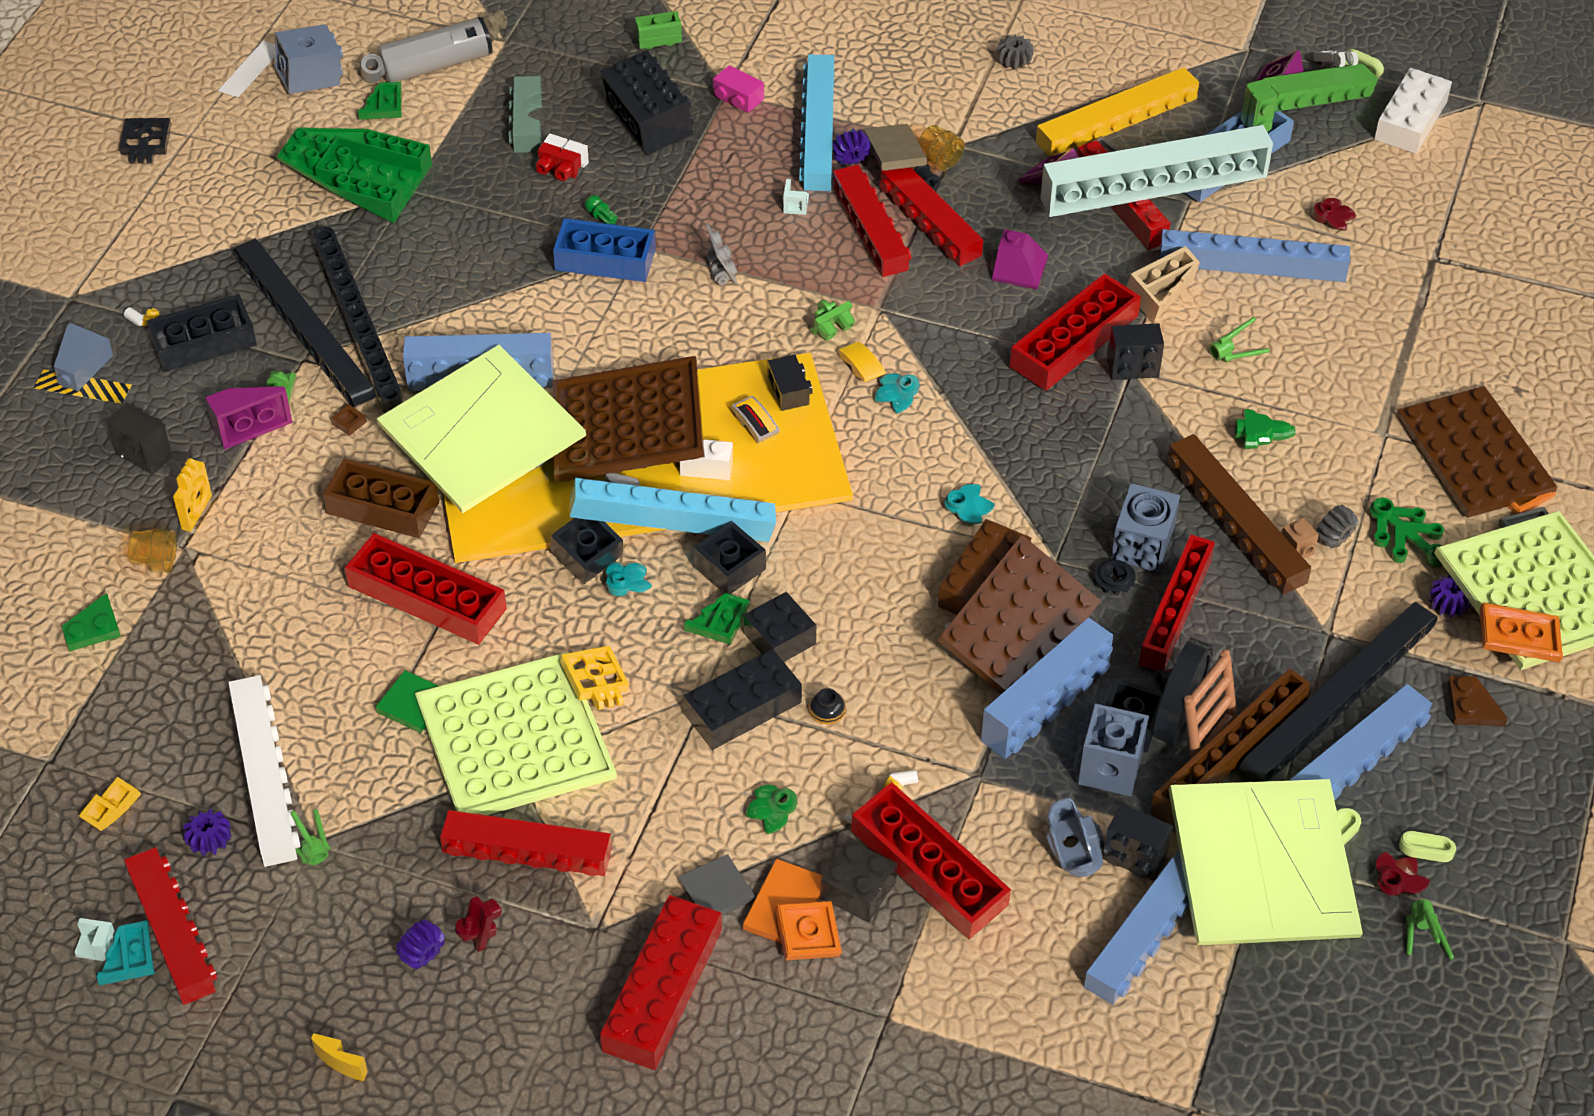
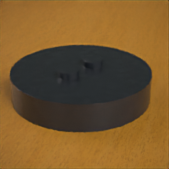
[1153,637,1213,746]

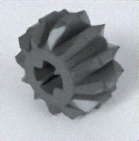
[997,34,1034,70]
[1316,504,1359,548]

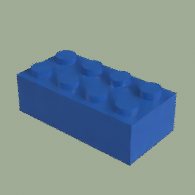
[553,218,656,282]

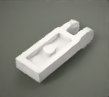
[1313,50,1358,67]

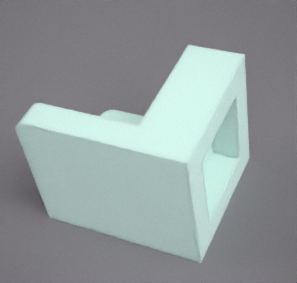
[784,179,809,215]
[75,918,115,962]

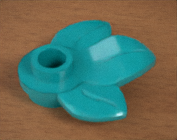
[874,373,920,414]
[944,484,995,524]
[606,562,652,596]

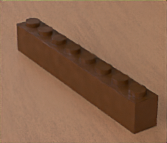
[1167,434,1312,595]
[1150,668,1311,828]

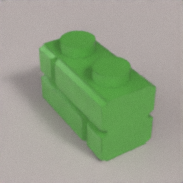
[634,11,682,49]
[1241,80,1278,131]

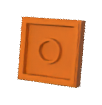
[775,901,842,960]

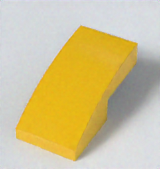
[838,341,885,382]
[79,777,141,831]
[311,1033,368,1082]

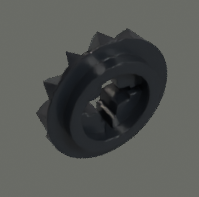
[1094,560,1136,595]

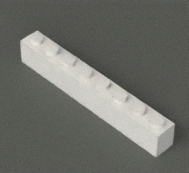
[229,675,301,867]

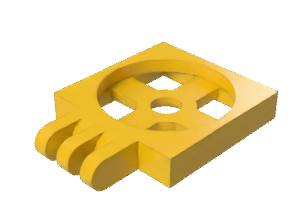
[173,458,212,532]
[560,646,629,710]

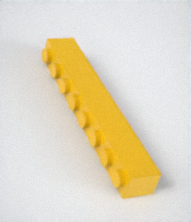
[1036,67,1199,156]

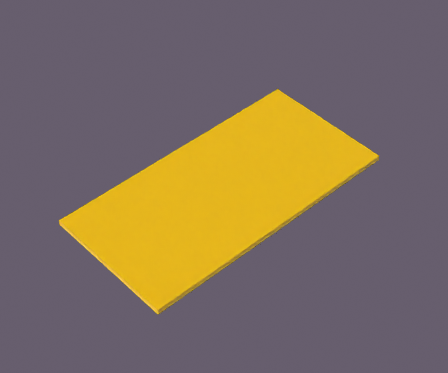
[443,353,853,563]

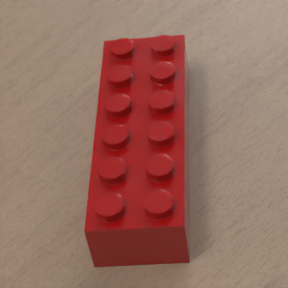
[1010,273,1141,391]
[345,533,507,645]
[851,782,1011,940]
[600,895,722,1071]

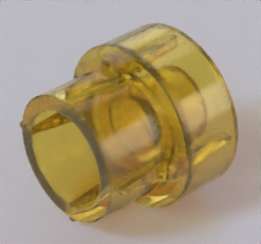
[918,125,965,171]
[128,528,177,573]

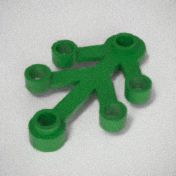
[1369,497,1444,567]

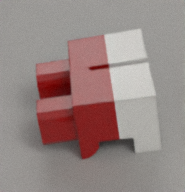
[536,133,589,182]

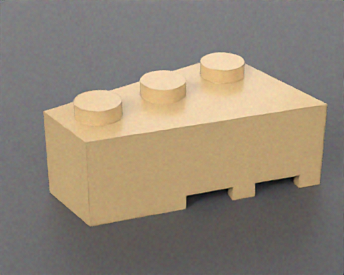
[1127,246,1200,324]

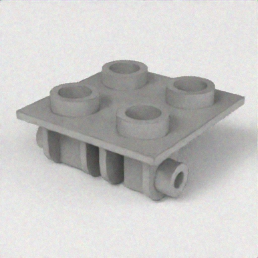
[706,224,738,285]

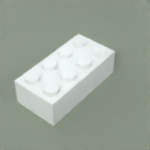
[1375,68,1452,154]

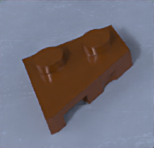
[1448,676,1507,726]

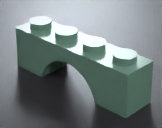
[509,76,542,153]

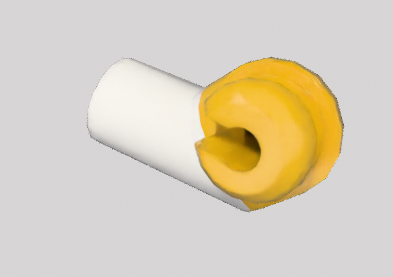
[124,308,159,326]
[883,770,918,790]

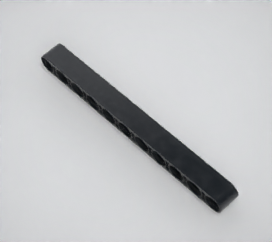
[313,226,403,414]
[233,238,376,408]
[1239,602,1438,782]

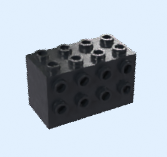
[600,50,694,155]

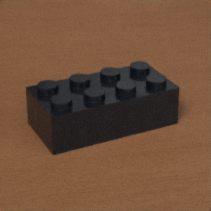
[146,294,257,372]
[683,648,802,750]

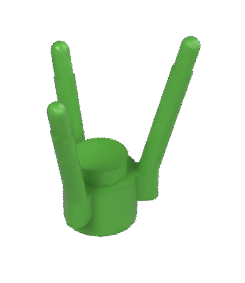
[1209,317,1270,363]
[290,809,331,865]
[1406,899,1454,960]

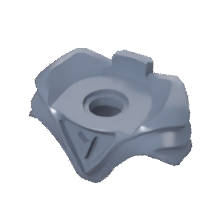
[1046,798,1105,877]

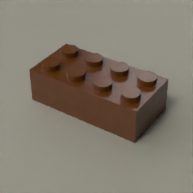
[323,458,439,539]
[938,519,1032,615]

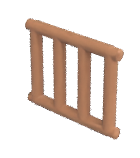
[1184,649,1237,759]

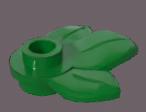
[745,785,798,834]

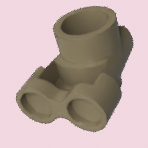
[482,10,507,42]

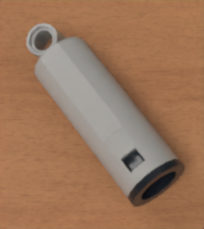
[361,16,493,83]

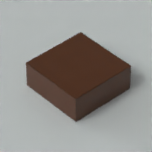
[331,404,367,436]

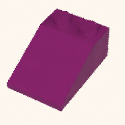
[205,386,293,450]

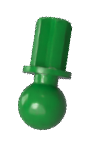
[584,195,618,225]

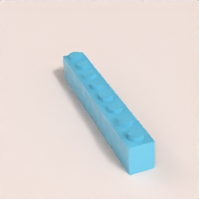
[800,54,834,191]
[570,478,776,542]

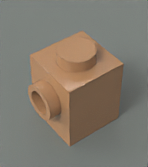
[1282,518,1319,558]

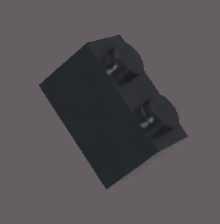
[767,354,813,411]

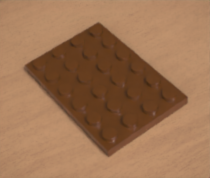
[1397,386,1558,518]
[937,535,1101,694]

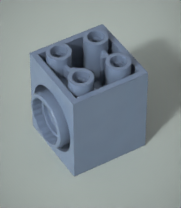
[275,24,343,94]
[1111,483,1180,573]
[1078,704,1149,797]

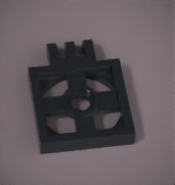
[120,118,172,164]

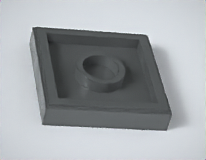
[679,854,754,915]

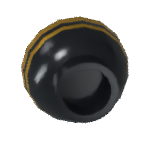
[808,688,847,725]

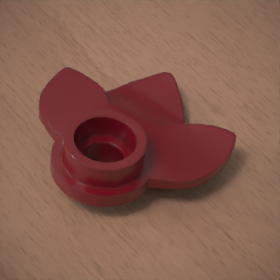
[1313,198,1357,231]
[1376,852,1430,896]

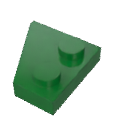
[358,81,402,120]
[684,593,750,645]
[62,594,121,652]

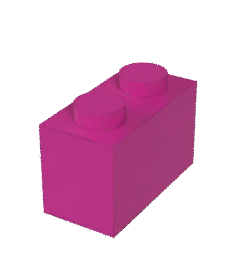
[713,65,764,113]

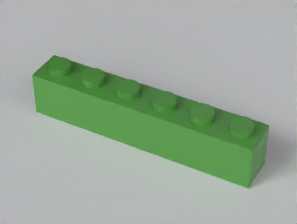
[1263,63,1378,112]

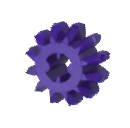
[832,128,871,166]
[1428,575,1471,618]
[183,808,231,857]
[396,919,445,969]

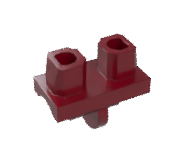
[455,896,502,952]

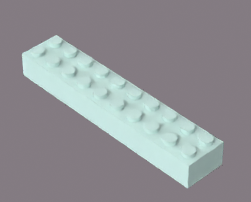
[1041,125,1273,217]

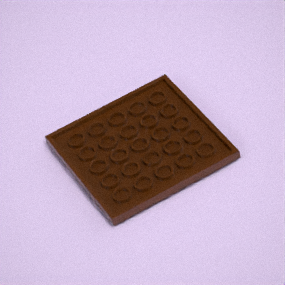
[552,356,705,483]

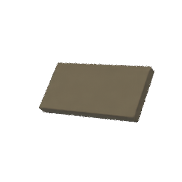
[864,124,927,171]

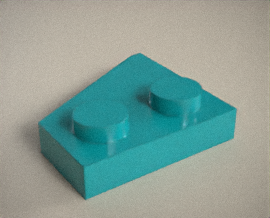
[97,921,155,986]

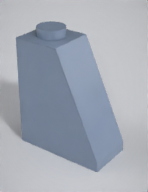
[54,323,113,392]

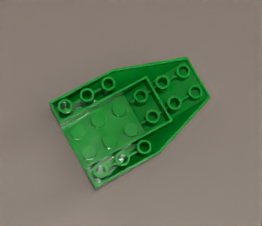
[277,127,432,223]

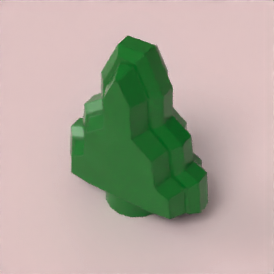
[1235,409,1296,449]

